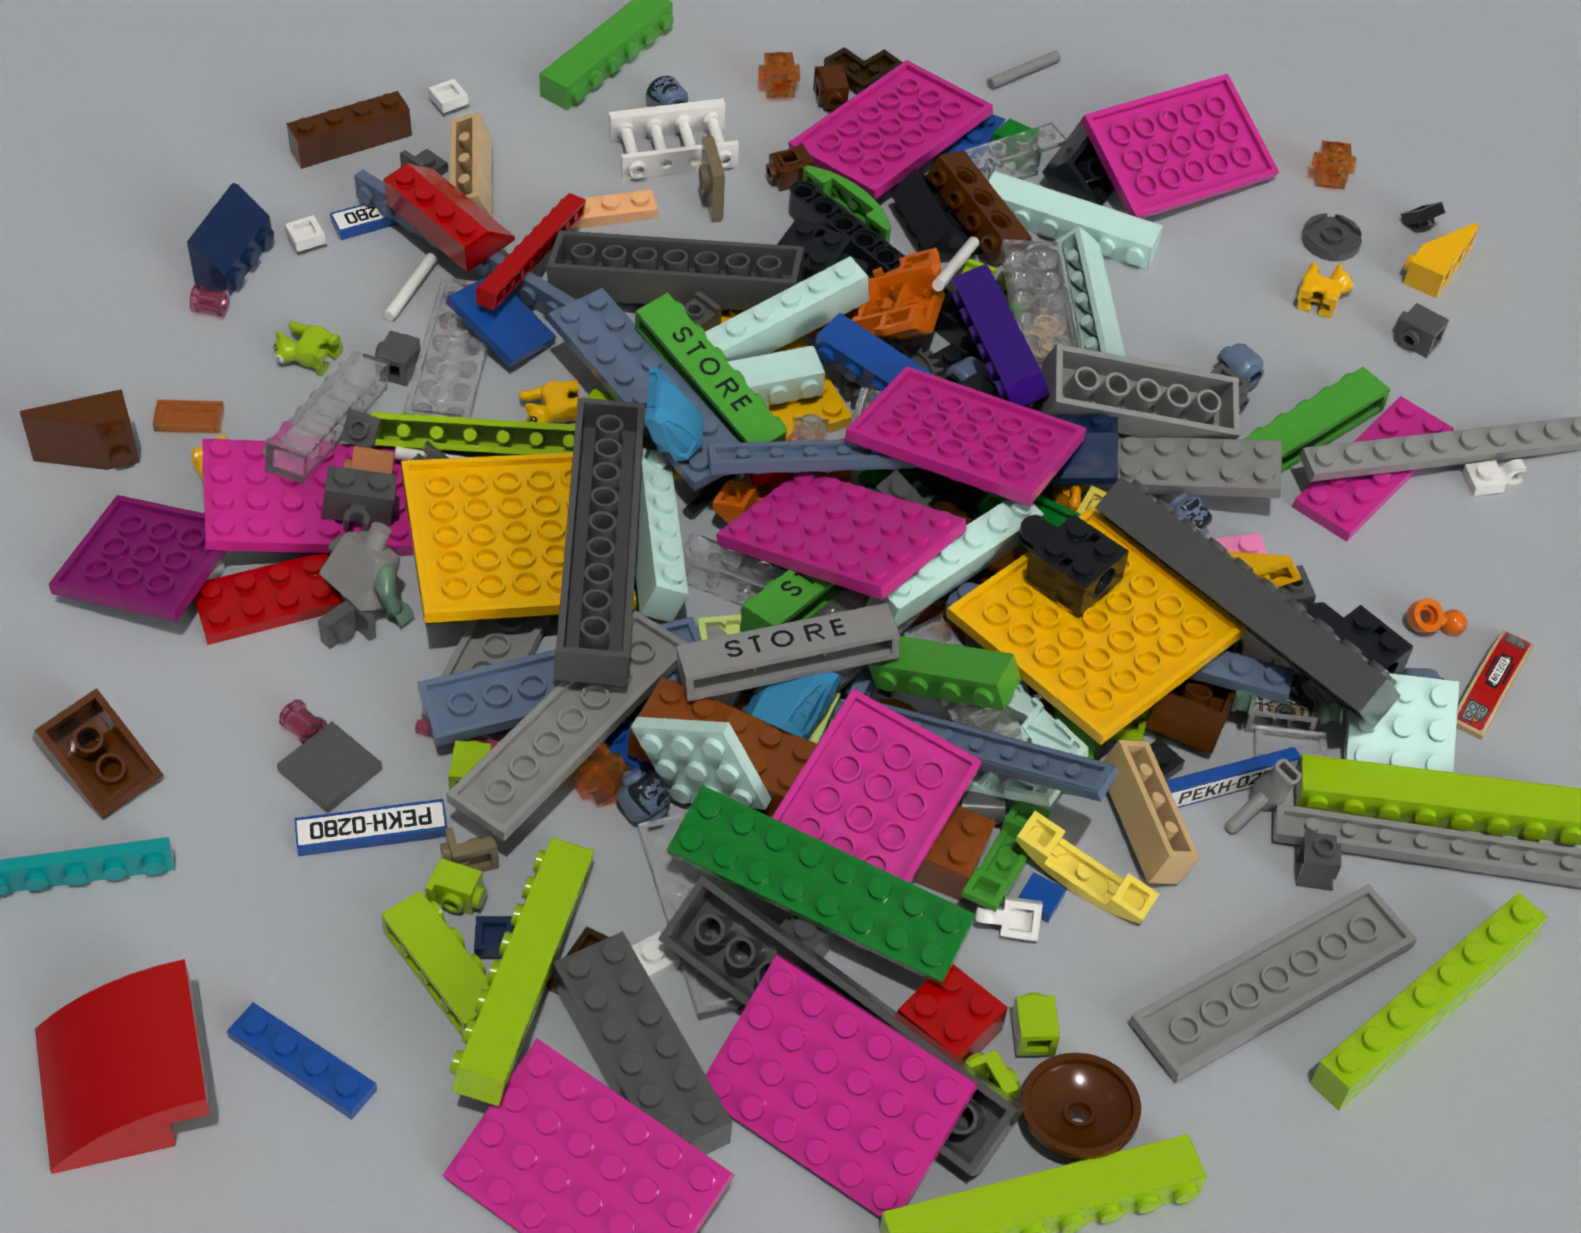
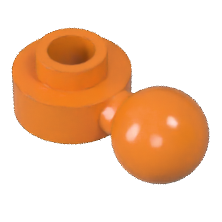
[1407,598,1467,636]

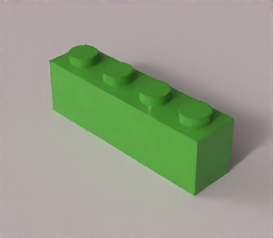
[868,636,1021,710]

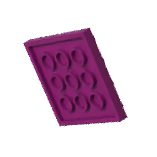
[48,495,227,622]

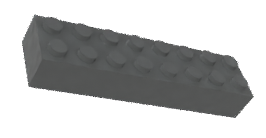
[546,230,805,311]

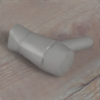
[1225,758,1302,834]

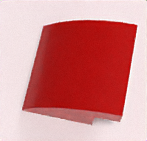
[35,959,210,1174]

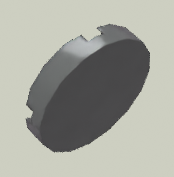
[1301,213,1362,261]

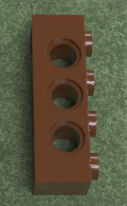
[926,150,1032,265]

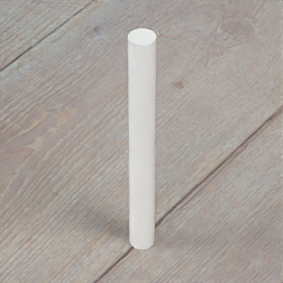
[932,237,979,291]

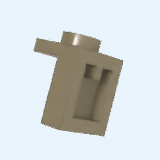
[440,828,499,872]

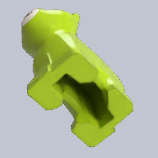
[273,321,343,376]

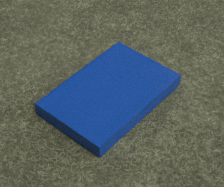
[446,277,557,368]

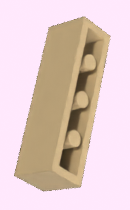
[450,112,493,218]
[1102,740,1200,884]

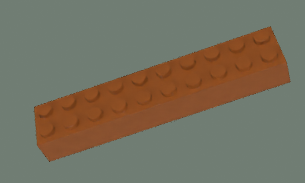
[627,677,996,901]

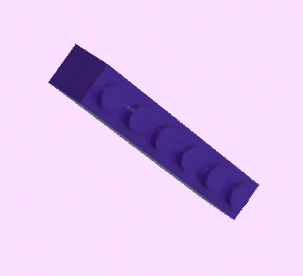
[951,263,1050,406]

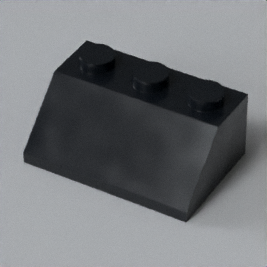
[1042,122,1114,206]
[890,169,983,263]

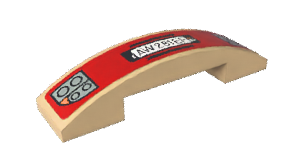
[1456,630,1535,740]

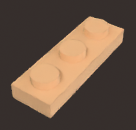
[571,189,658,229]

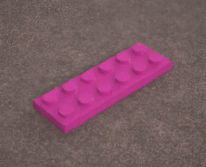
[1292,396,1454,542]

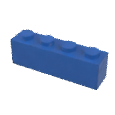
[815,313,935,398]

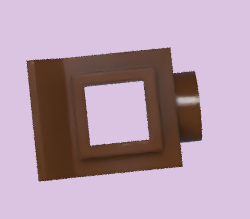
[813,65,849,111]
[766,143,814,192]

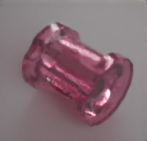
[190,284,230,317]
[279,699,327,744]

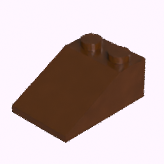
[20,389,140,470]
[1146,678,1236,754]
[33,688,164,819]

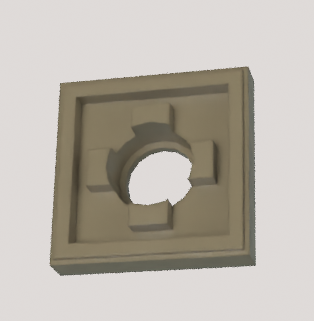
[698,136,725,223]

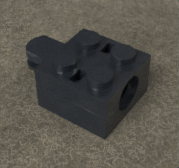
[777,217,868,280]
[1018,514,1129,616]
[1307,602,1414,674]

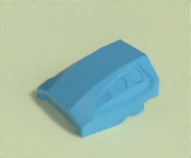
[645,367,704,461]
[742,672,842,740]

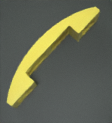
[1015,811,1159,924]

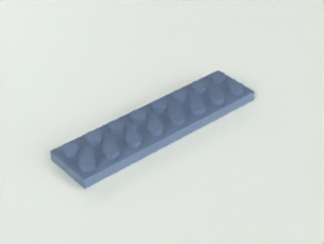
[548,288,740,491]
[418,617,702,747]

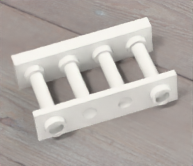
[609,98,739,181]

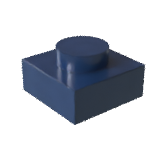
[474,916,514,957]

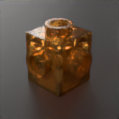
[758,52,800,98]
[1312,140,1356,190]
[573,742,628,805]

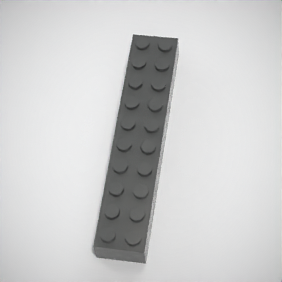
[553,397,645,686]
[1095,476,1401,729]
[658,875,1026,1176]

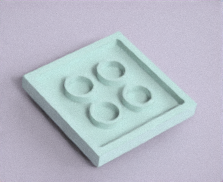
[1344,673,1459,772]
[631,717,772,810]

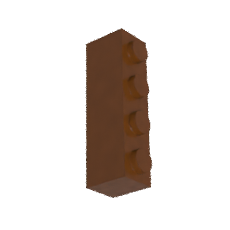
[286,91,412,169]

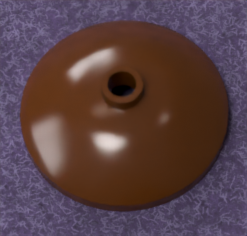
[1020,1053,1141,1160]

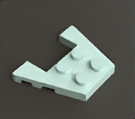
[966,682,1088,807]

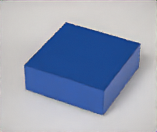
[1018,872,1067,923]

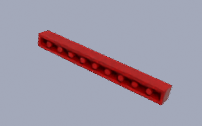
[475,193,586,311]

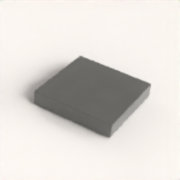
[277,721,382,813]

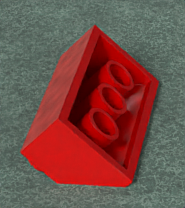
[383,163,515,273]

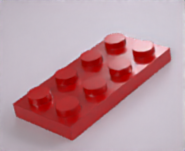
[194,553,344,645]

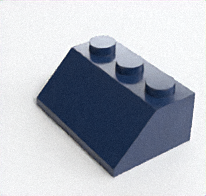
[187,183,274,298]
[1048,414,1118,484]

